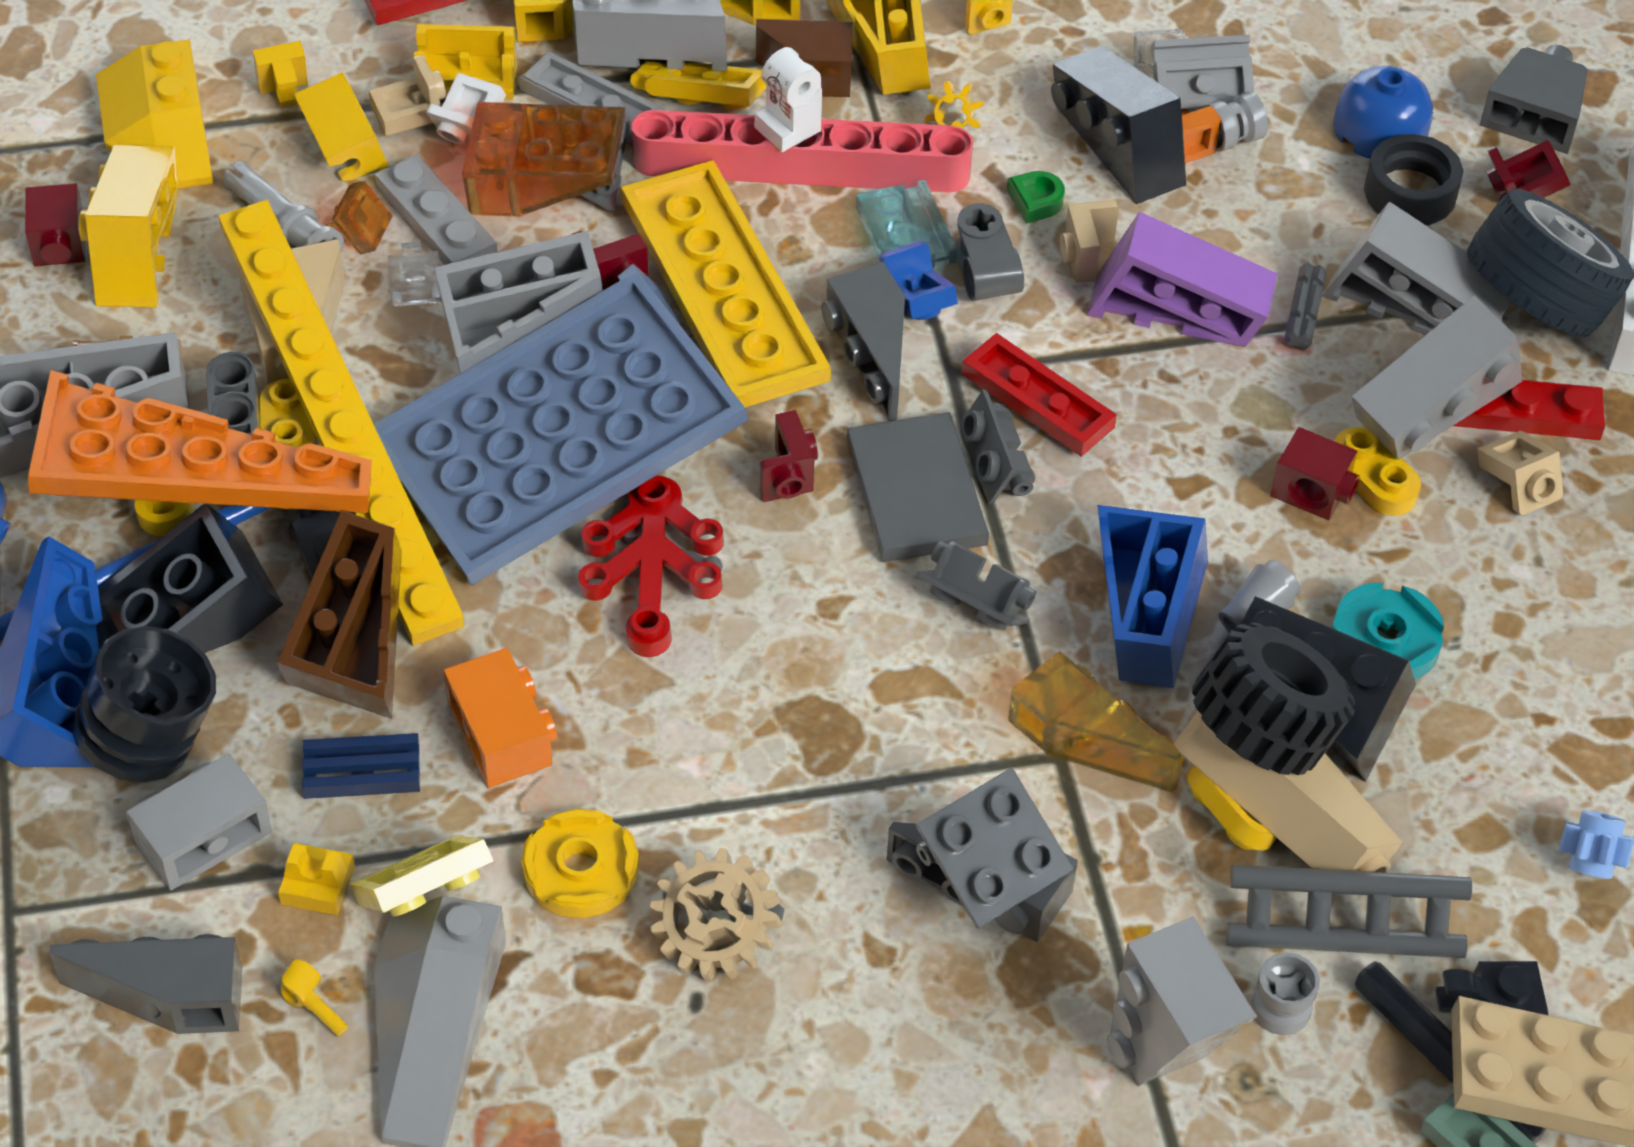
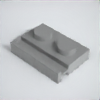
[1151,34,1254,111]

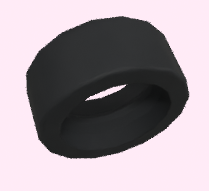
[1364,134,1464,225]

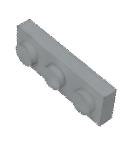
[375,154,497,265]

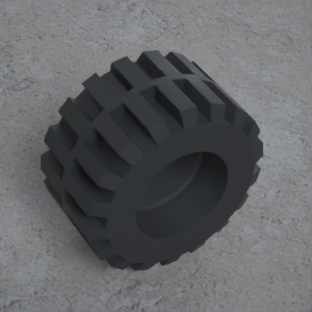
[1192,623,1355,776]

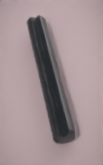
[1355,961,1546,1144]

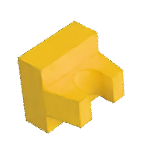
[253,40,308,108]
[278,843,355,916]

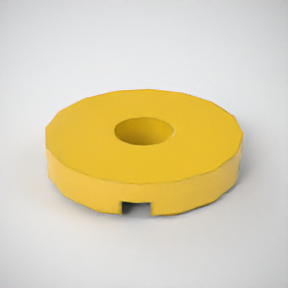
[521,809,639,919]

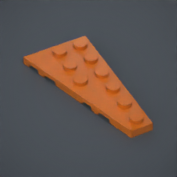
[28,370,372,513]

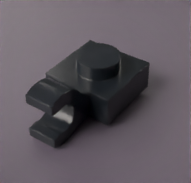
[1435,961,1549,1016]

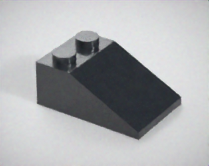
[96,504,284,653]

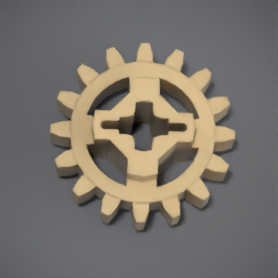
[650,848,782,981]

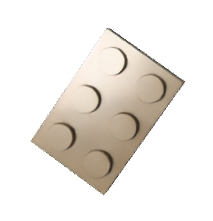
[1451,996,1634,1147]

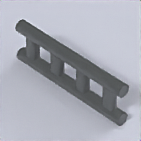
[1226,865,1472,958]

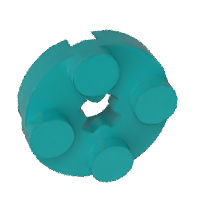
[1331,583,1444,680]

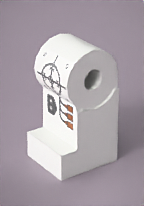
[754,47,822,152]

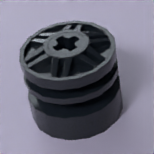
[73,626,216,783]

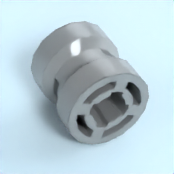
[1203,92,1268,152]
[1252,952,1320,1036]

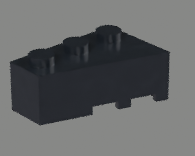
[1051,46,1187,204]
[1240,596,1416,782]

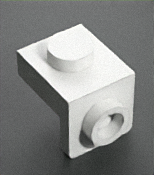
[426,73,506,146]

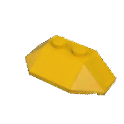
[96,39,214,188]

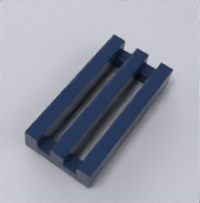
[302,733,420,799]

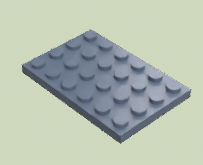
[374,271,749,586]

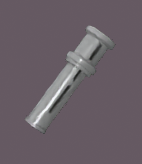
[223,161,344,253]

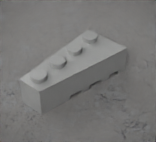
[0,332,189,478]

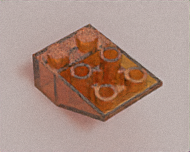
[462,102,626,217]

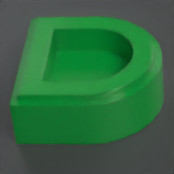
[1006,171,1065,224]

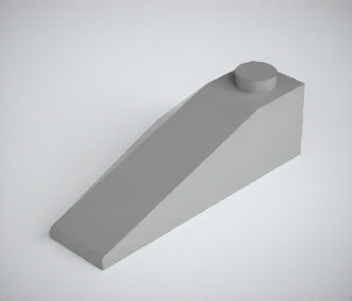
[373,896,506,1147]

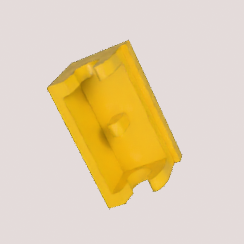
[414,24,517,100]
[294,72,389,181]

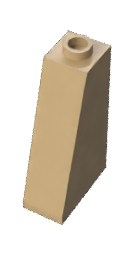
[1173,711,1403,873]

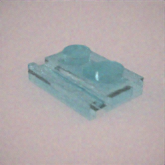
[856,180,957,268]

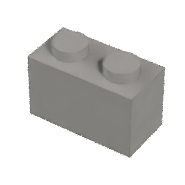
[126,753,272,891]

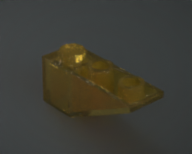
[1008,651,1184,792]

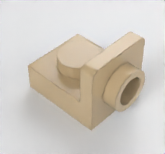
[1477,430,1563,515]

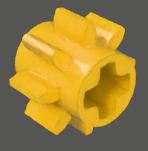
[924,80,985,129]

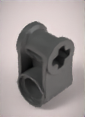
[955,203,1024,302]

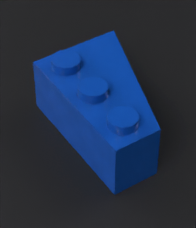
[1097,505,1208,688]

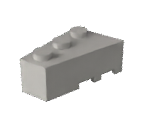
[571,0,727,72]
[1322,202,1510,335]
[434,231,602,374]
[1352,295,1522,460]
[1107,916,1257,1086]

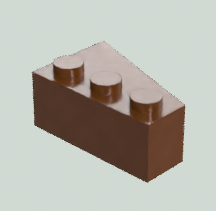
[277,510,402,719]

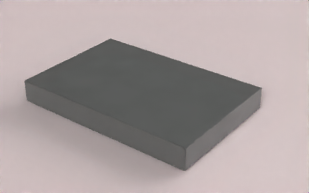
[847,412,989,562]

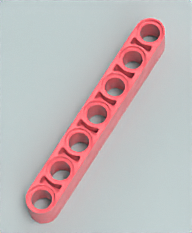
[631,110,973,193]

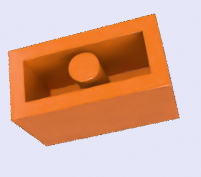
[443,647,558,788]

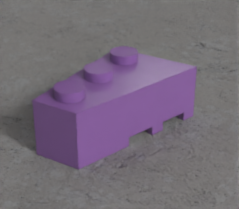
[1087,212,1278,347]

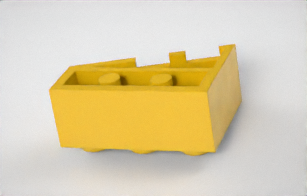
[826,0,931,95]
[79,145,179,308]

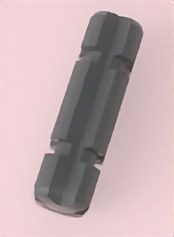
[1284,263,1326,350]

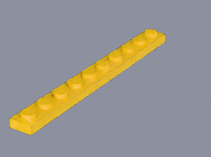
[218,199,465,646]

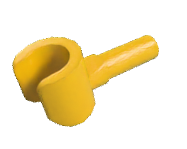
[281,959,349,1037]

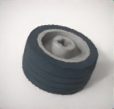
[1467,188,1634,337]

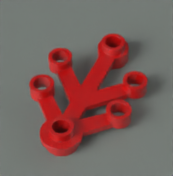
[578,475,724,657]

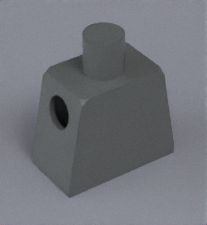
[1479,45,1588,154]

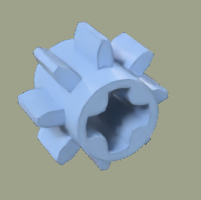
[1559,810,1634,879]

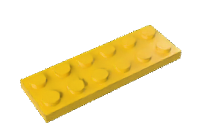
[621,160,831,408]

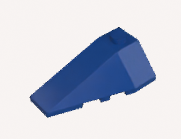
[0,536,102,767]

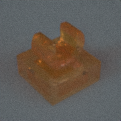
[325,180,393,255]

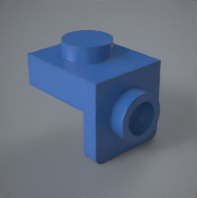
[879,241,958,320]

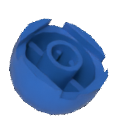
[1333,66,1433,159]

